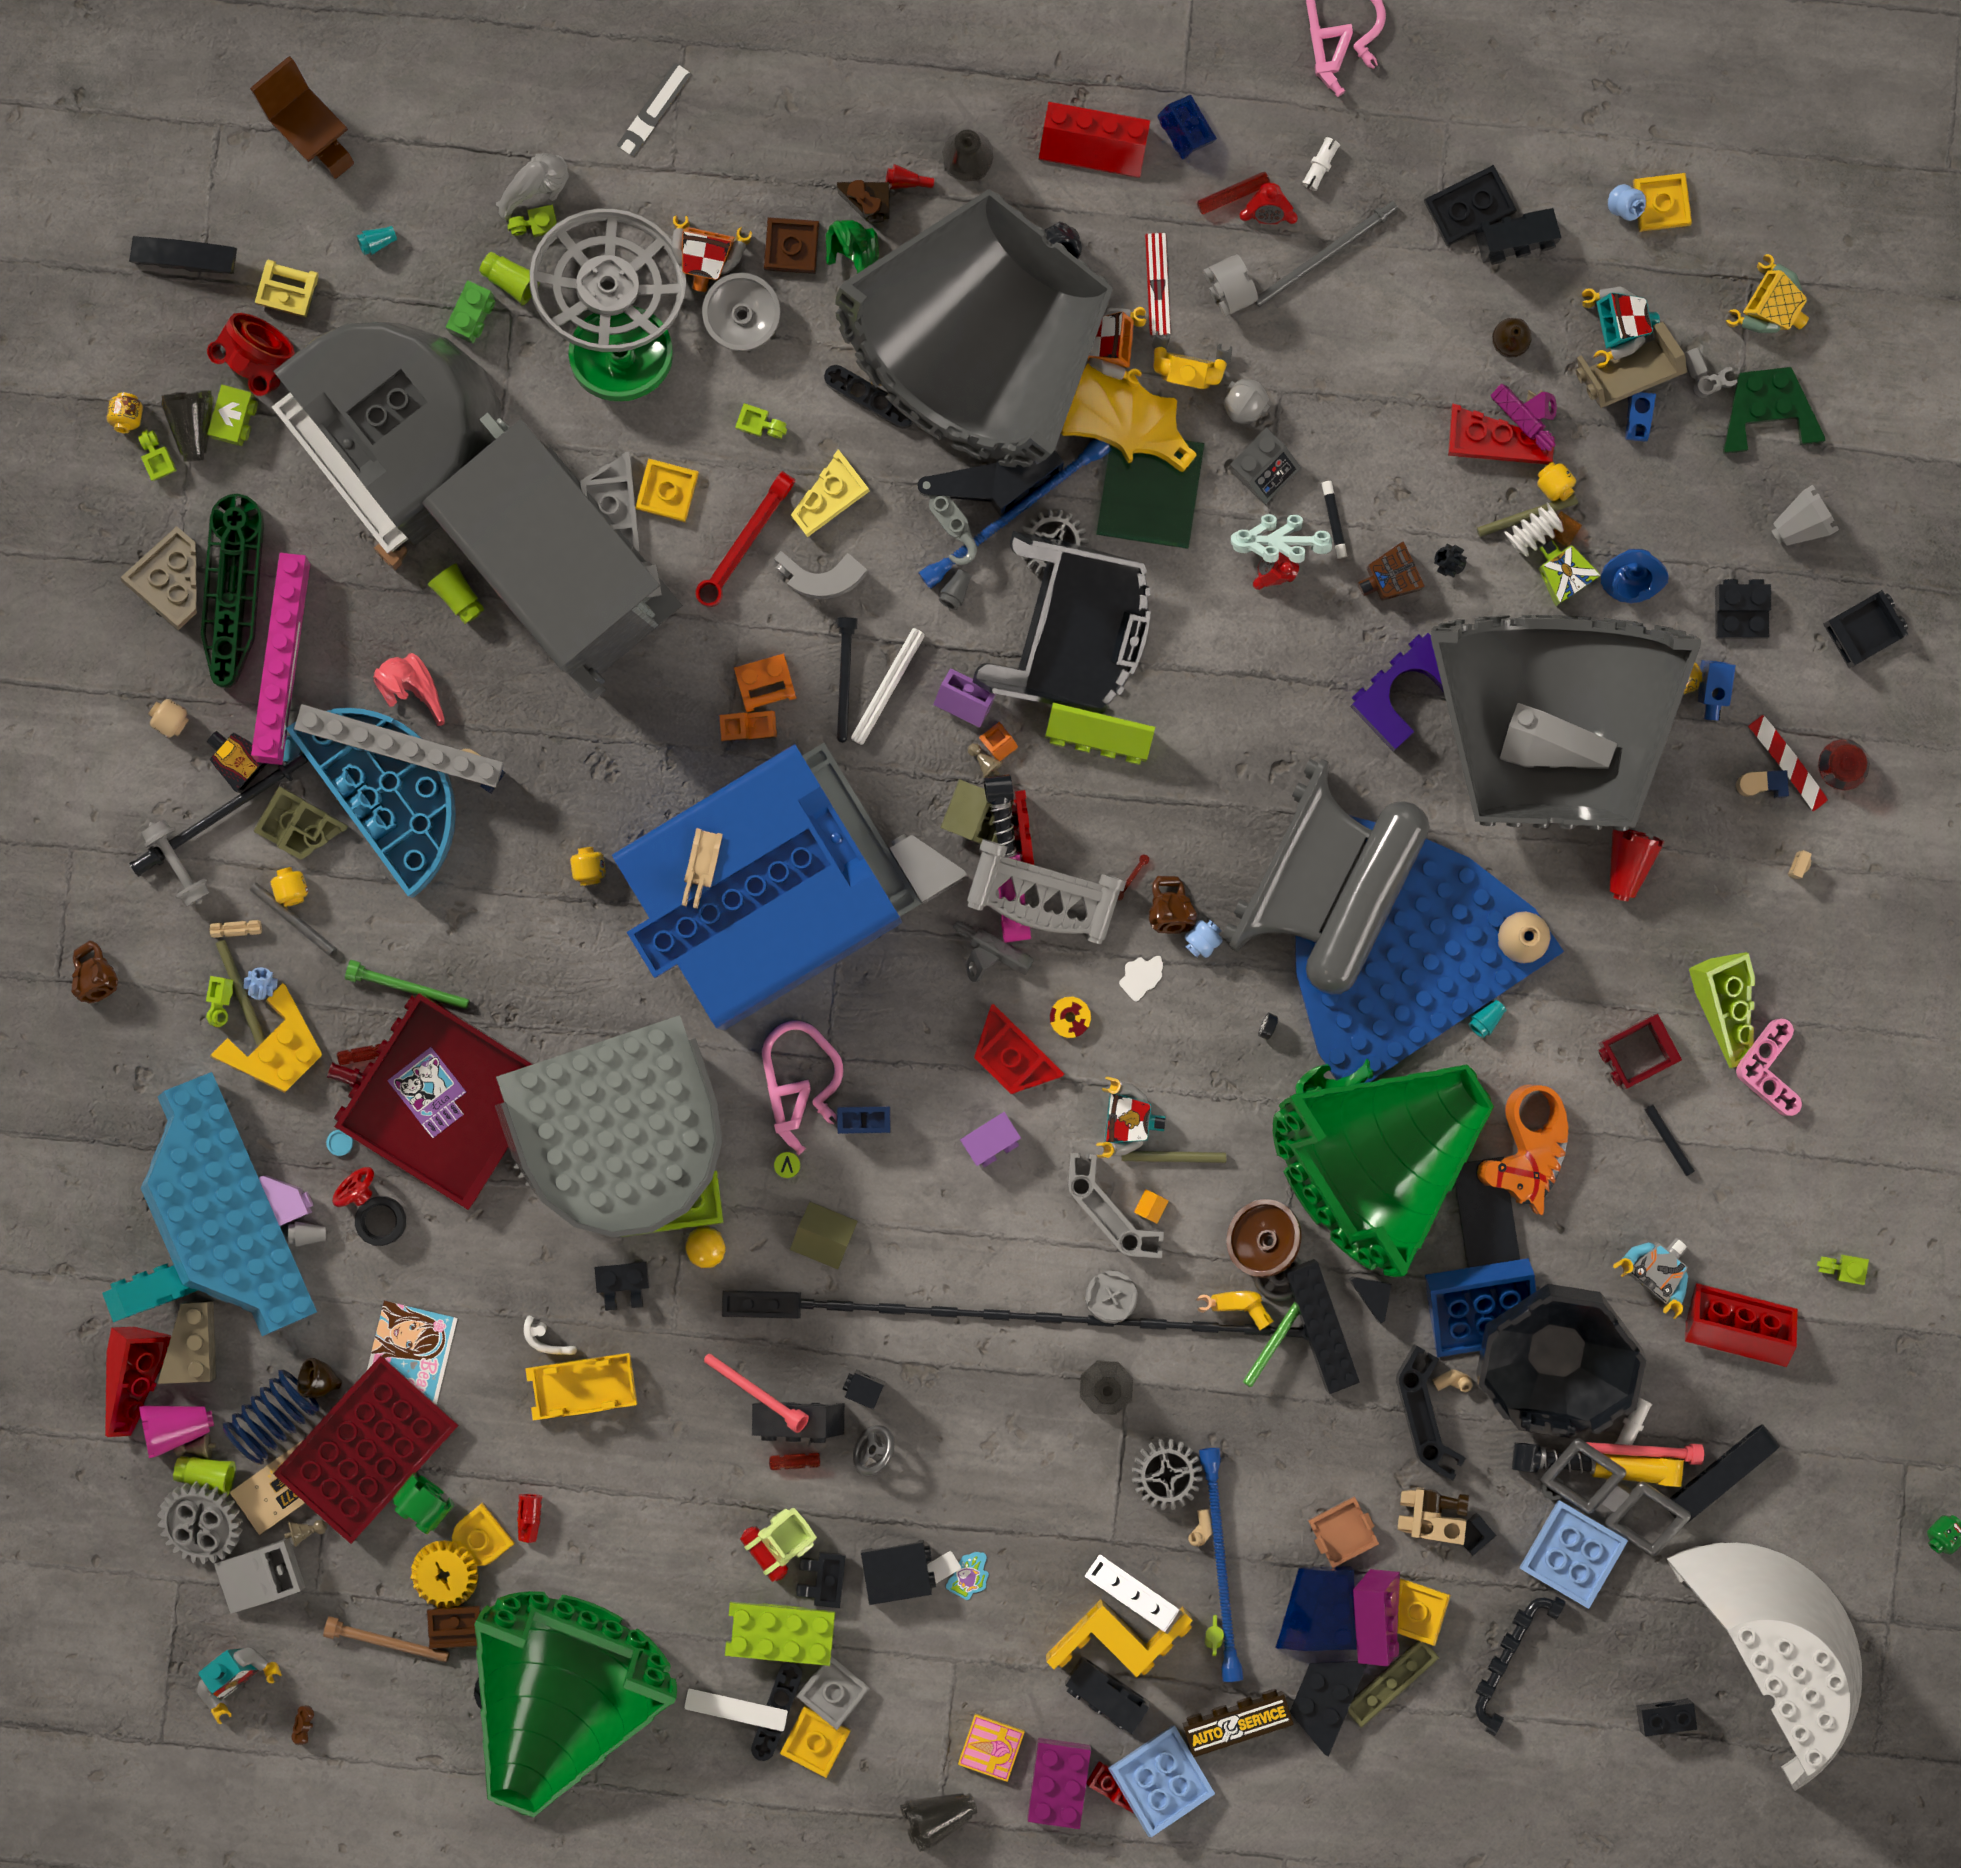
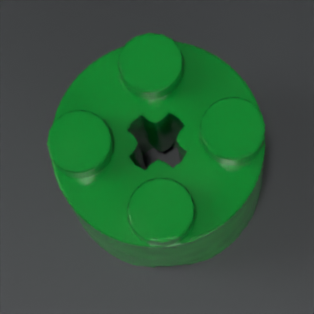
[393,1473,454,1534]

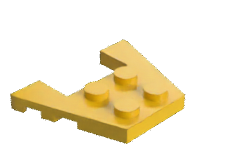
[210,983,322,1093]

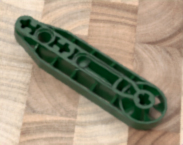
[201,494,264,689]

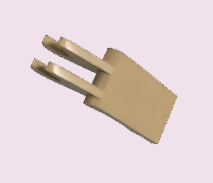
[682,828,723,909]

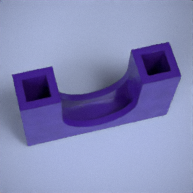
[1350,633,1444,751]

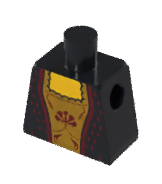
[207,731,268,794]

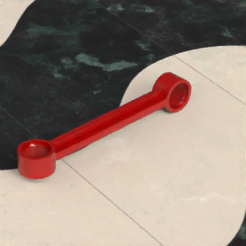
[696,471,796,607]

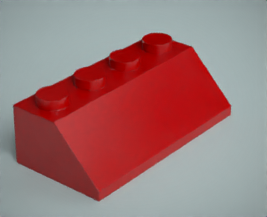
[1038,101,1150,178]
[1685,1283,1798,1367]

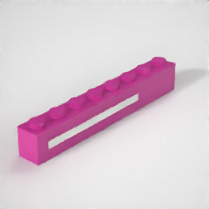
[251,553,310,765]

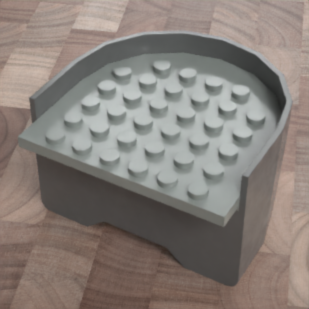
[495,1015,722,1237]

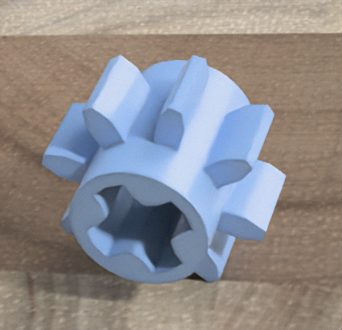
[244,967,277,1000]

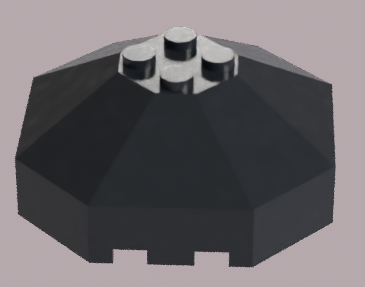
[1476,1284,1646,1438]

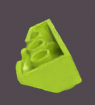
[1689,952,1755,1068]

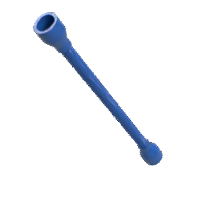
[918,438,1112,589]
[1199,1448,1243,1682]

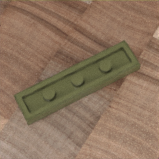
[1348,1640,1439,1728]

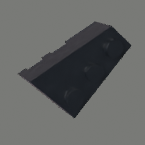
[1475,208,1562,265]
[752,1402,845,1443]

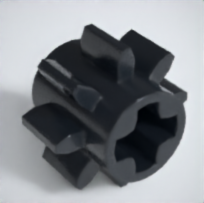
[1434,544,1467,577]

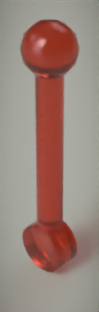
[1117,854,1149,901]

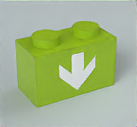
[207,384,258,446]

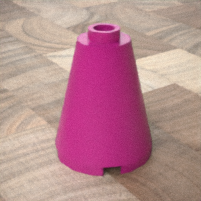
[139,1406,214,1458]

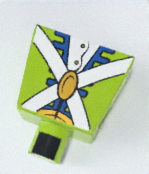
[1538,540,1601,606]

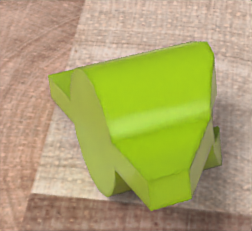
[1204,1615,1224,1656]

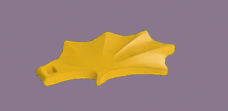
[1061,363,1196,472]

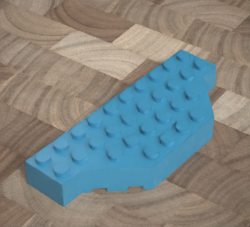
[141,1072,317,1337]

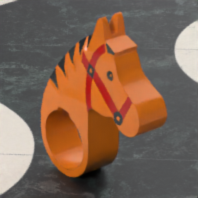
[1477,1084,1568,1215]

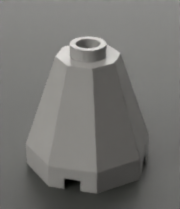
[1771,485,1839,546]

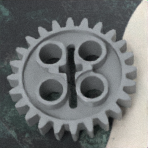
[157,1481,243,1564]

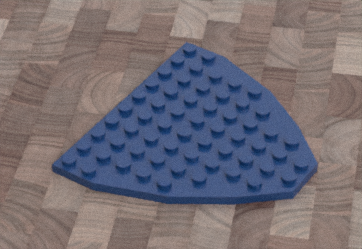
[1295,815,1564,1083]

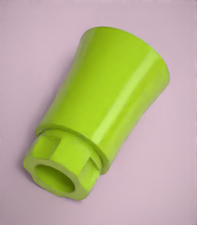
[479,252,540,305]
[428,563,485,625]
[173,1456,236,1496]

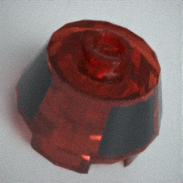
[1818,739,1870,791]

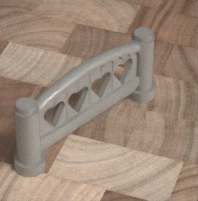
[967,839,1127,944]

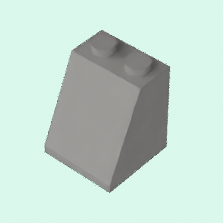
[889,834,967,904]

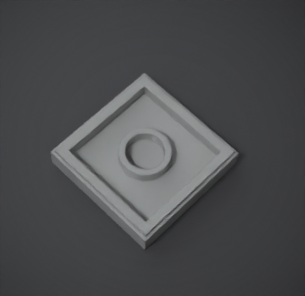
[796,1656,870,1730]

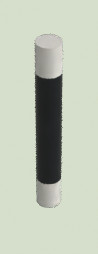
[1321,481,1348,559]

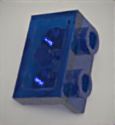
[1157,95,1217,159]

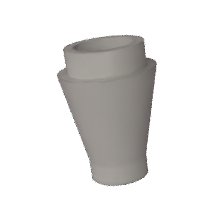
[288,1221,326,1247]

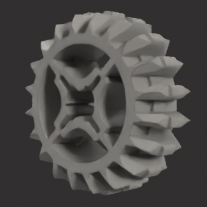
[1021,509,1089,576]
[1132,1439,1202,1510]

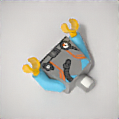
[1613,1238,1688,1319]

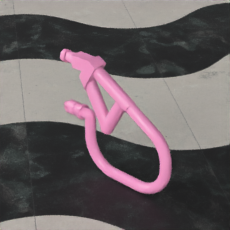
[1306,0,1386,97]
[762,1021,843,1156]

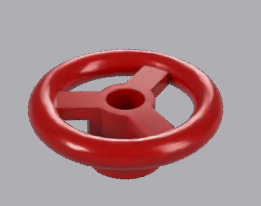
[332,1167,374,1207]

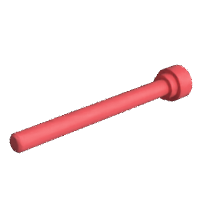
[704,1354,809,1433]
[1586,1442,1704,1465]

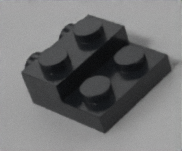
[1715,579,1771,639]

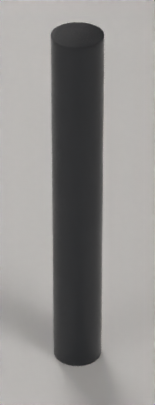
[1644,1104,1695,1176]

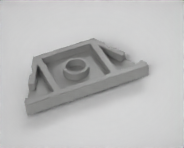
[580,452,640,552]

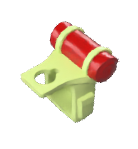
[740,1508,817,1582]

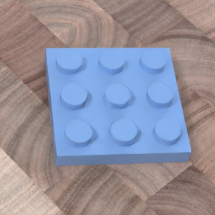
[1519,1500,1628,1609]
[1108,1726,1215,1837]

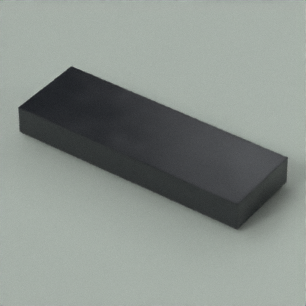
[722,1290,801,1319]

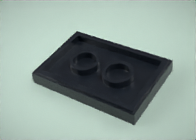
[1424,165,1517,246]

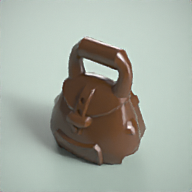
[1149,876,1197,934]
[71,940,118,1004]

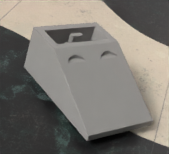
[214,1538,306,1614]

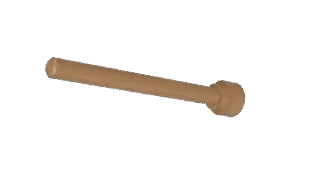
[323,1616,449,1662]

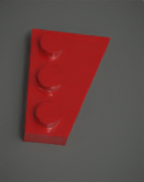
[1011,790,1034,865]

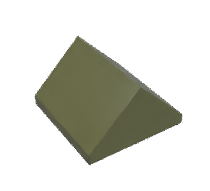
[790,1201,858,1269]

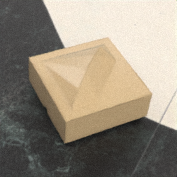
[1788,850,1811,879]

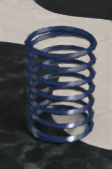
[223,1370,319,1465]

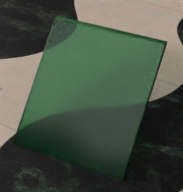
[1096,440,1205,549]

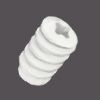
[1504,502,1563,557]

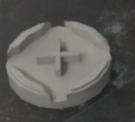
[1085,1271,1138,1324]

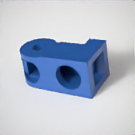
[1625,392,1656,442]

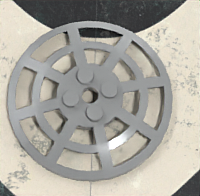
[530,209,686,352]

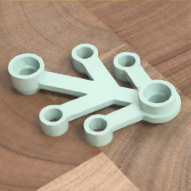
[1231,514,1332,563]

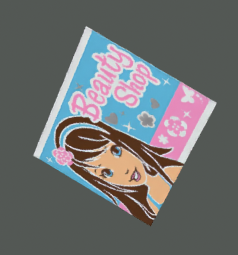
[367,1301,458,1404]

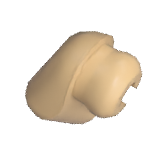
[1432,1369,1473,1392]
[1188,1508,1214,1546]

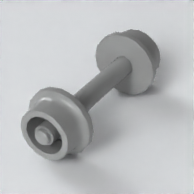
[141,820,210,907]

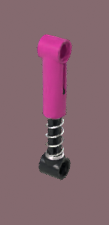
[984,774,1031,943]

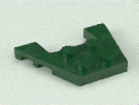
[1723,367,1825,454]

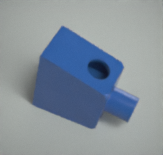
[1698,660,1736,721]

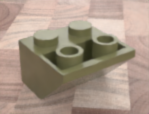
[940,779,1014,844]

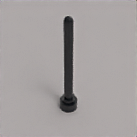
[837,617,858,743]

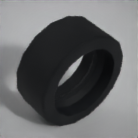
[355,1196,406,1246]

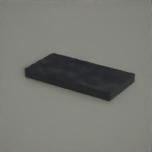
[1454,1156,1520,1268]

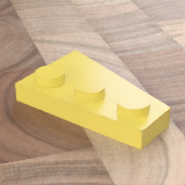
[791,449,870,537]

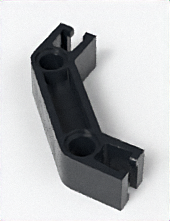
[1396,1344,1466,1481]

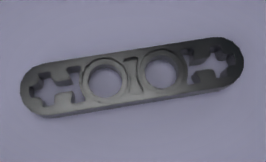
[824,365,914,429]
[751,1662,803,1761]

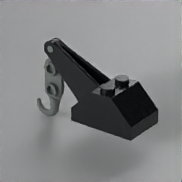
[917,450,1064,565]

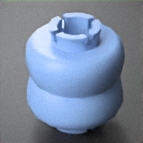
[1608,184,1646,221]
[1185,920,1223,958]

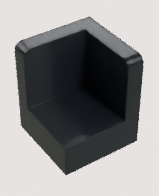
[1463,1513,1497,1556]

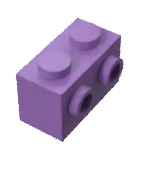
[933,668,996,728]
[960,1112,1021,1167]

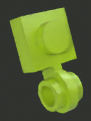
[507,204,557,237]
[735,403,787,439]
[138,430,177,481]
[206,976,233,1027]
[1817,1255,1869,1285]

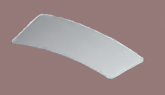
[928,1551,961,1583]

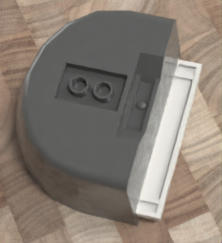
[272,322,502,553]

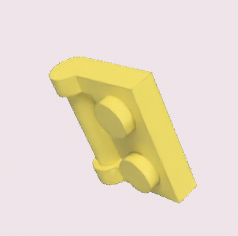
[255,259,319,318]

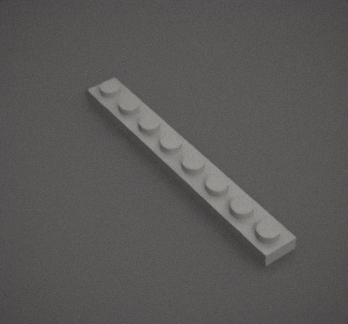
[294,704,504,788]

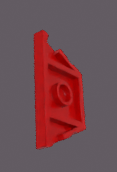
[974,1004,1064,1094]

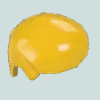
[685,1226,726,1268]

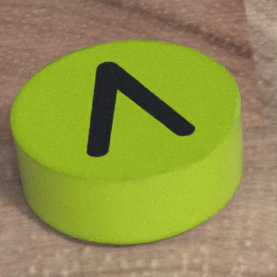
[774,1152,801,1178]

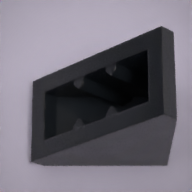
[1348,1276,1392,1324]

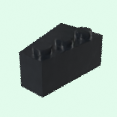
[1065,1656,1150,1734]

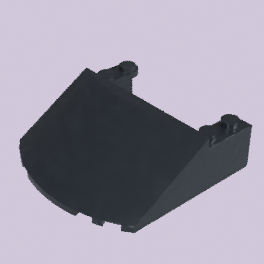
[972,531,1151,714]

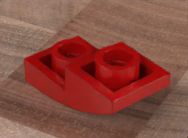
[1086,1761,1134,1814]

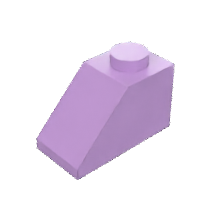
[259,1175,313,1226]

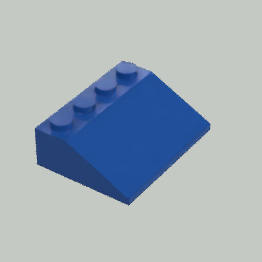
[1425,1258,1536,1357]

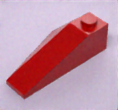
[105,1327,171,1437]

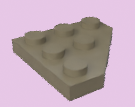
[121,526,197,630]

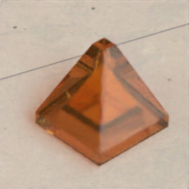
[1553,511,1582,547]

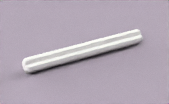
[851,628,924,745]

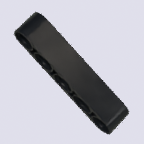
[1669,1424,1780,1524]

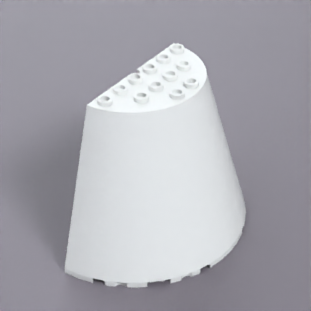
[1666,1542,1862,1791]

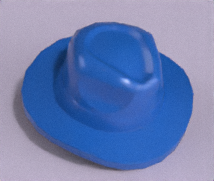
[1601,549,1669,603]

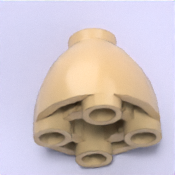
[1498,911,1551,963]

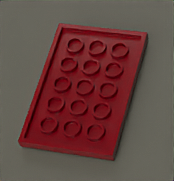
[273,1355,459,1544]

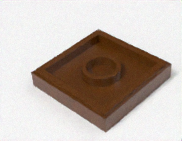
[764,217,820,274]

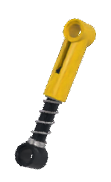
[1512,1443,1684,1487]

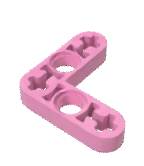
[1736,1019,1802,1116]

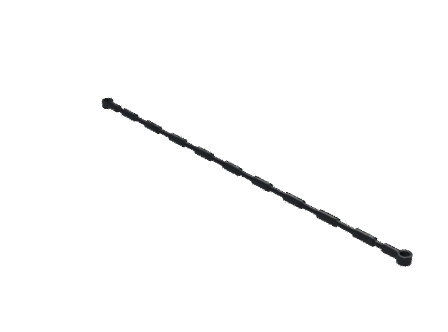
[801,1298,1308,1341]

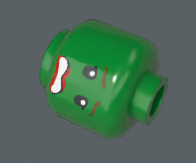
[1927,1515,1961,1555]

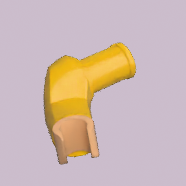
[1196,1291,1274,1330]

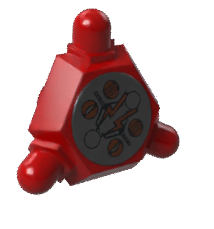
[1239,183,1298,224]
[1253,552,1299,590]

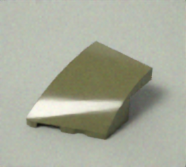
[253,786,348,860]

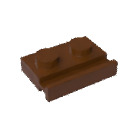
[427,1606,481,1649]

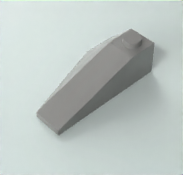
[1500,703,1617,769]

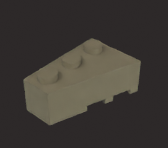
[158,1301,216,1384]

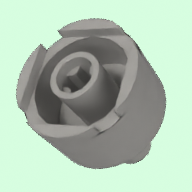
[1203,254,1258,317]

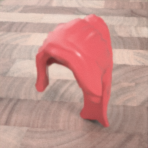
[373,653,445,726]

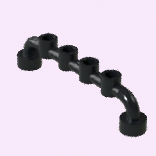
[1475,1596,1566,1736]

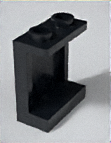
[1823,590,1908,668]
[861,1540,936,1605]

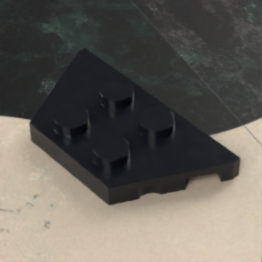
[1290,1661,1368,1757]

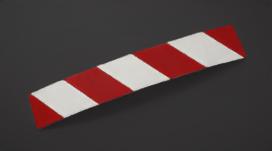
[1748,715,1828,811]

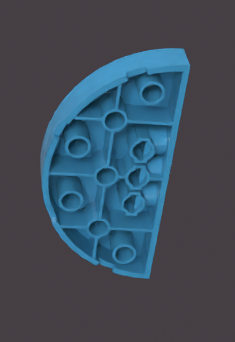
[286,708,456,898]

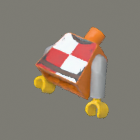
[671,215,752,292]
[1087,307,1146,387]

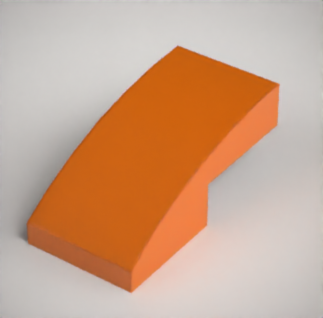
[719,711,777,741]

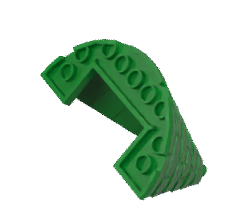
[1273,1064,1494,1277]
[474,1591,677,1818]

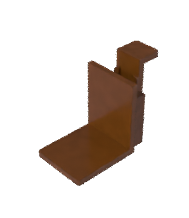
[250,56,354,179]

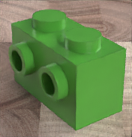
[446,280,495,344]

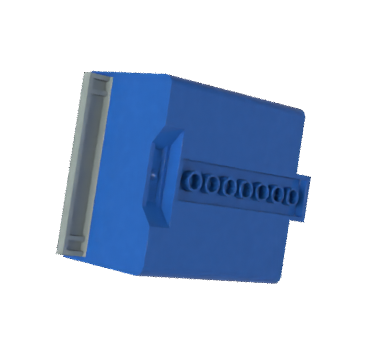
[612,743,922,1031]

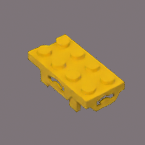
[525,1352,638,1420]

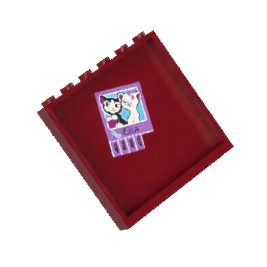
[334,993,534,1210]

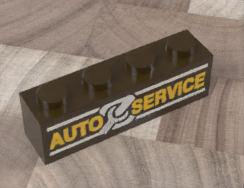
[1182,1689,1294,1758]

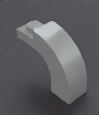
[774,551,868,599]

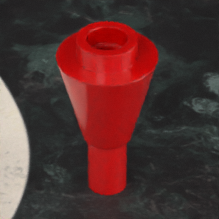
[886,164,934,190]

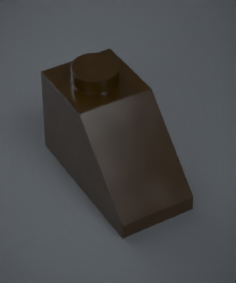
[837,182,890,223]

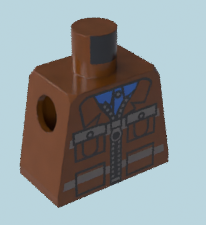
[1358,541,1424,601]

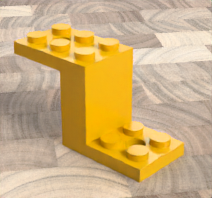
[1046,1599,1193,1677]

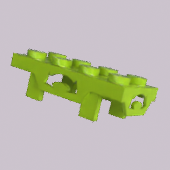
[725,1602,835,1666]

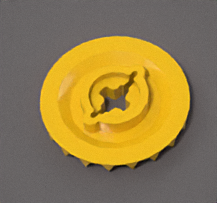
[411,1540,478,1608]

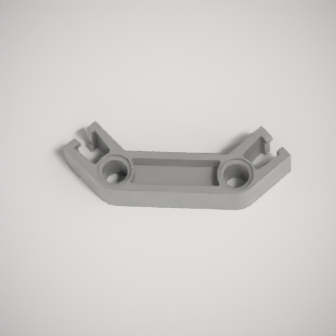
[1068,1153,1164,1258]

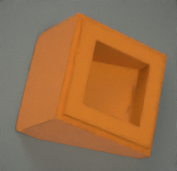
[979,722,1018,761]

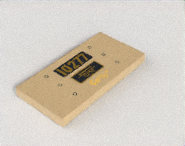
[229,1440,305,1535]

